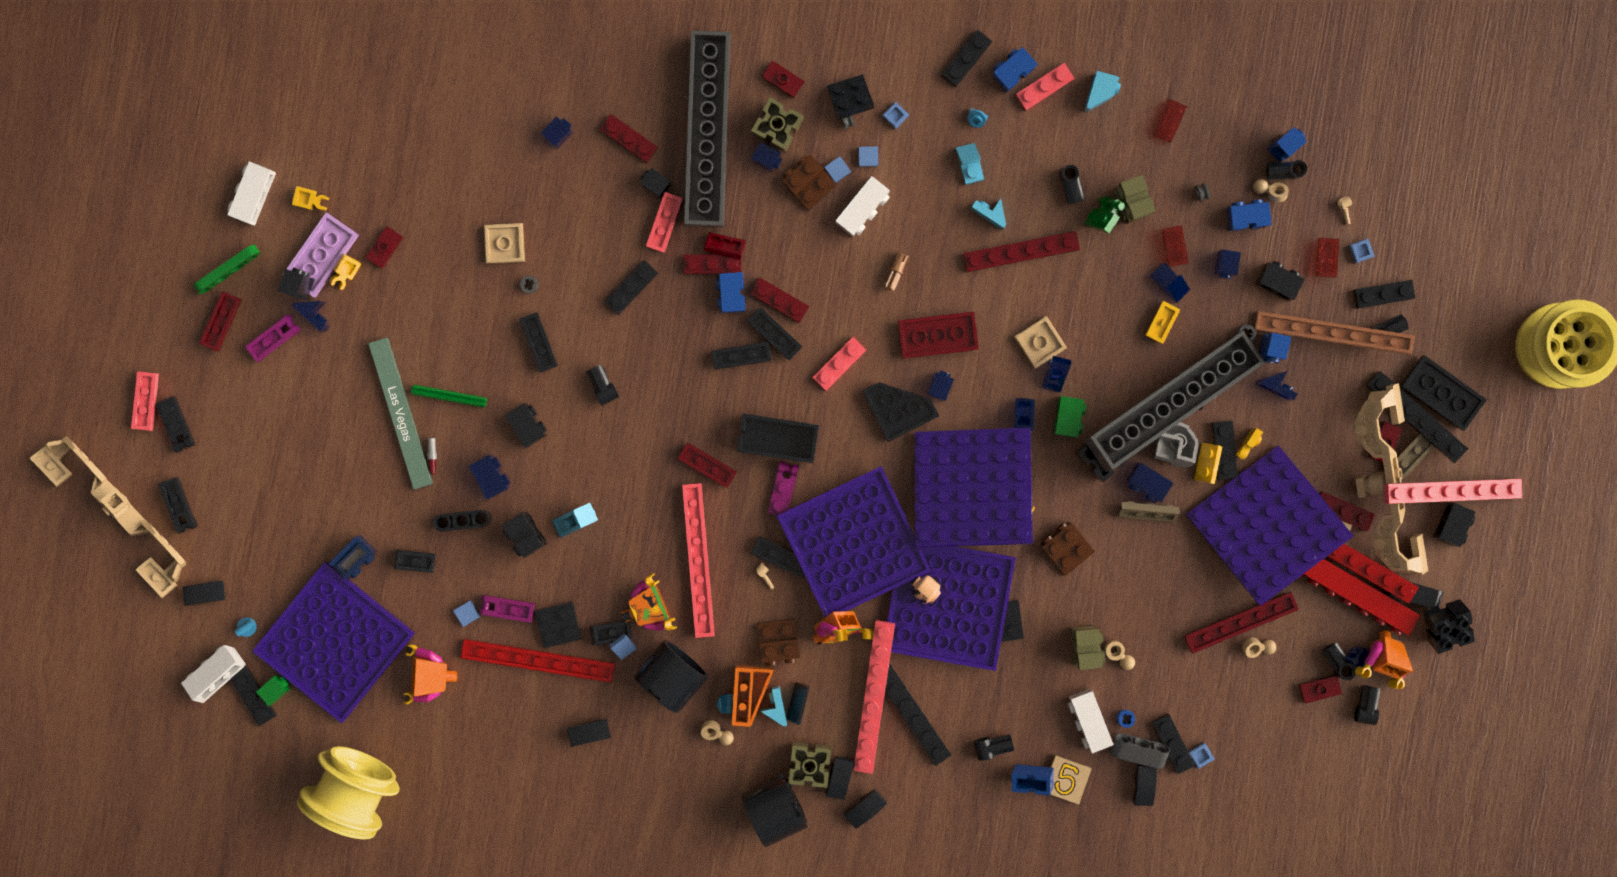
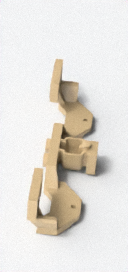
[1354,383,1428,575]
[30,436,186,598]

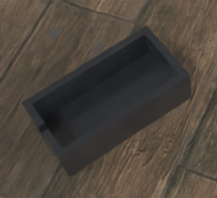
[737,413,819,463]

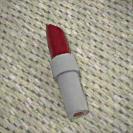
[427,438,437,475]

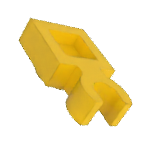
[292,186,329,211]
[329,253,361,290]
[1236,428,1263,460]

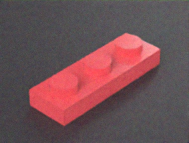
[1015,63,1075,111]
[646,192,683,253]
[812,337,866,391]
[131,371,159,431]

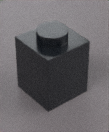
[640,168,671,199]

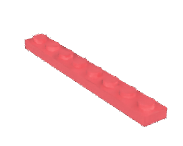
[1384,479,1522,504]
[682,483,715,638]
[854,620,895,774]

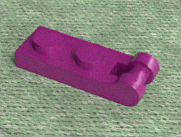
[245,315,301,362]
[768,461,799,515]
[479,595,535,623]

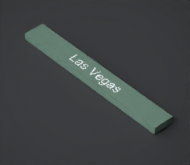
[368,338,433,490]

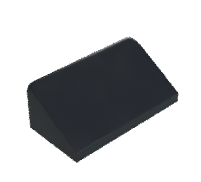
[787,682,809,725]

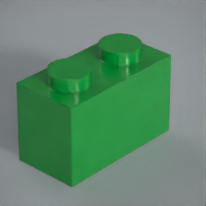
[1053,396,1086,438]

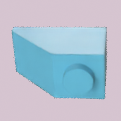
[1084,71,1121,112]
[552,503,598,538]

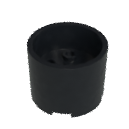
[634,640,709,713]
[742,774,808,847]

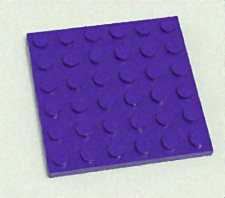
[915,428,1033,547]
[1186,445,1353,607]
[777,466,931,617]
[887,546,1016,671]
[252,561,416,723]

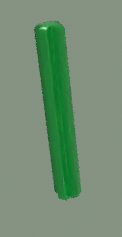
[411,385,487,408]

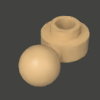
[1253,179,1289,202]
[1242,638,1276,658]
[1104,640,1135,670]
[701,720,734,746]

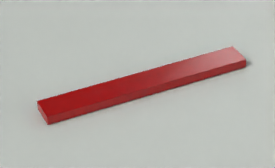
[460,639,615,683]

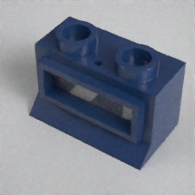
[329,535,377,580]

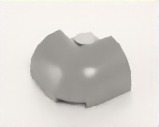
[1154,422,1198,467]

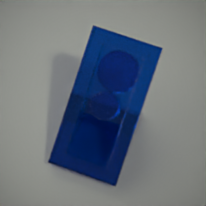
[1150,262,1191,303]
[291,301,330,332]
[1042,356,1071,393]
[1255,371,1298,401]
[1013,398,1035,431]

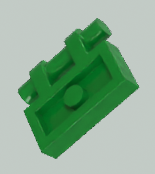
[1084,196,1125,233]

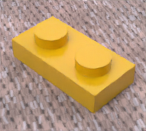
[1145,301,1180,344]
[1194,443,1222,484]

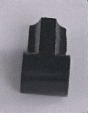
[1266,160,1308,180]
[1059,165,1085,204]
[1370,314,1409,333]
[586,365,619,406]
[1322,642,1356,680]
[1354,685,1380,725]
[974,734,1014,761]

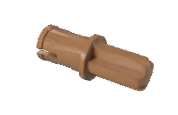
[884,252,909,291]

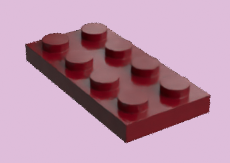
[898,312,979,359]

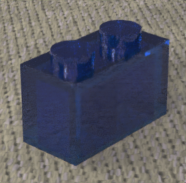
[469,455,511,500]
[1126,462,1173,503]

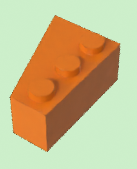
[732,665,774,727]

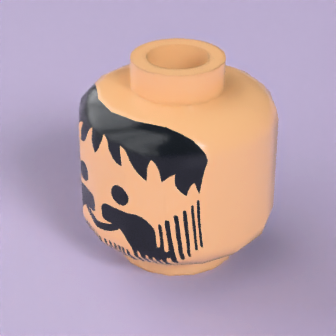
[912,575,941,604]

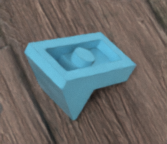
[955,143,984,185]
[971,199,1006,230]
[761,685,787,726]

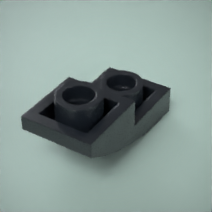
[182,581,225,606]
[567,719,611,747]
[826,756,854,800]
[1133,764,1157,806]
[844,789,887,829]

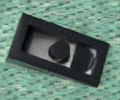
[394,549,436,573]
[590,620,632,646]

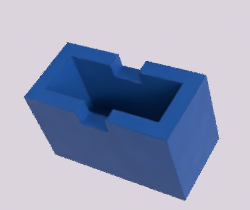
[992,47,1038,93]
[1267,127,1307,162]
[1226,199,1272,231]
[716,272,746,313]
[1258,332,1291,364]
[1012,764,1054,796]

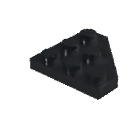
[862,382,939,442]

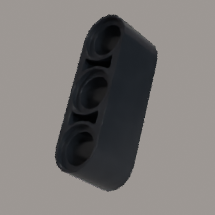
[433,509,492,531]
[1385,582,1444,608]

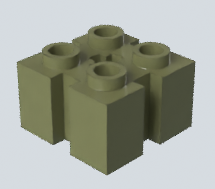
[751,97,804,153]
[1113,175,1156,224]
[1070,625,1105,670]
[789,742,831,788]

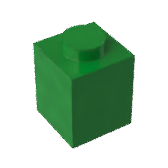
[256,674,292,706]

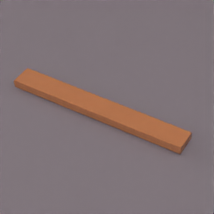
[1254,311,1415,355]

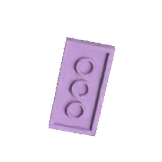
[283,212,359,298]

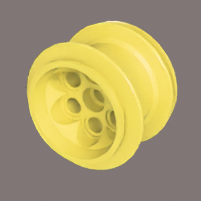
[1515,299,1617,389]
[297,746,400,839]

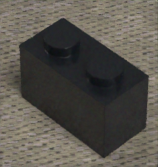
[1256,261,1305,301]
[278,267,315,301]
[505,403,547,448]
[1433,502,1476,547]

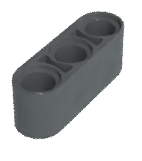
[1110,733,1170,769]

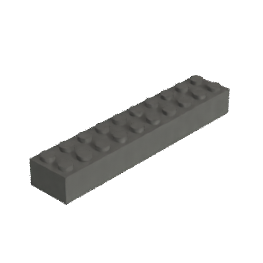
[684,31,731,228]
[1084,331,1265,472]

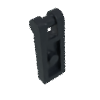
[156,396,195,453]
[158,477,198,534]

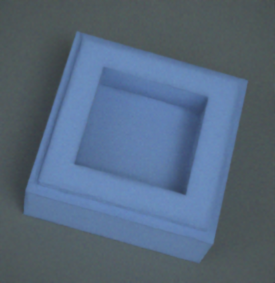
[882,102,909,130]
[859,146,878,167]
[825,157,851,183]
[1348,239,1375,263]
[454,600,481,627]
[609,634,637,660]
[1188,742,1215,769]

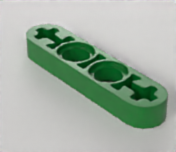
[193,244,261,295]

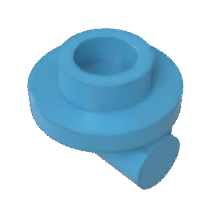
[967,108,989,128]
[235,617,257,637]
[717,694,734,714]

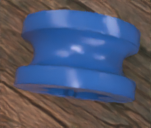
[1116,710,1135,728]

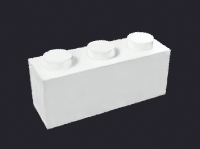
[228,162,276,226]
[835,176,890,237]
[181,645,246,703]
[1067,689,1113,753]

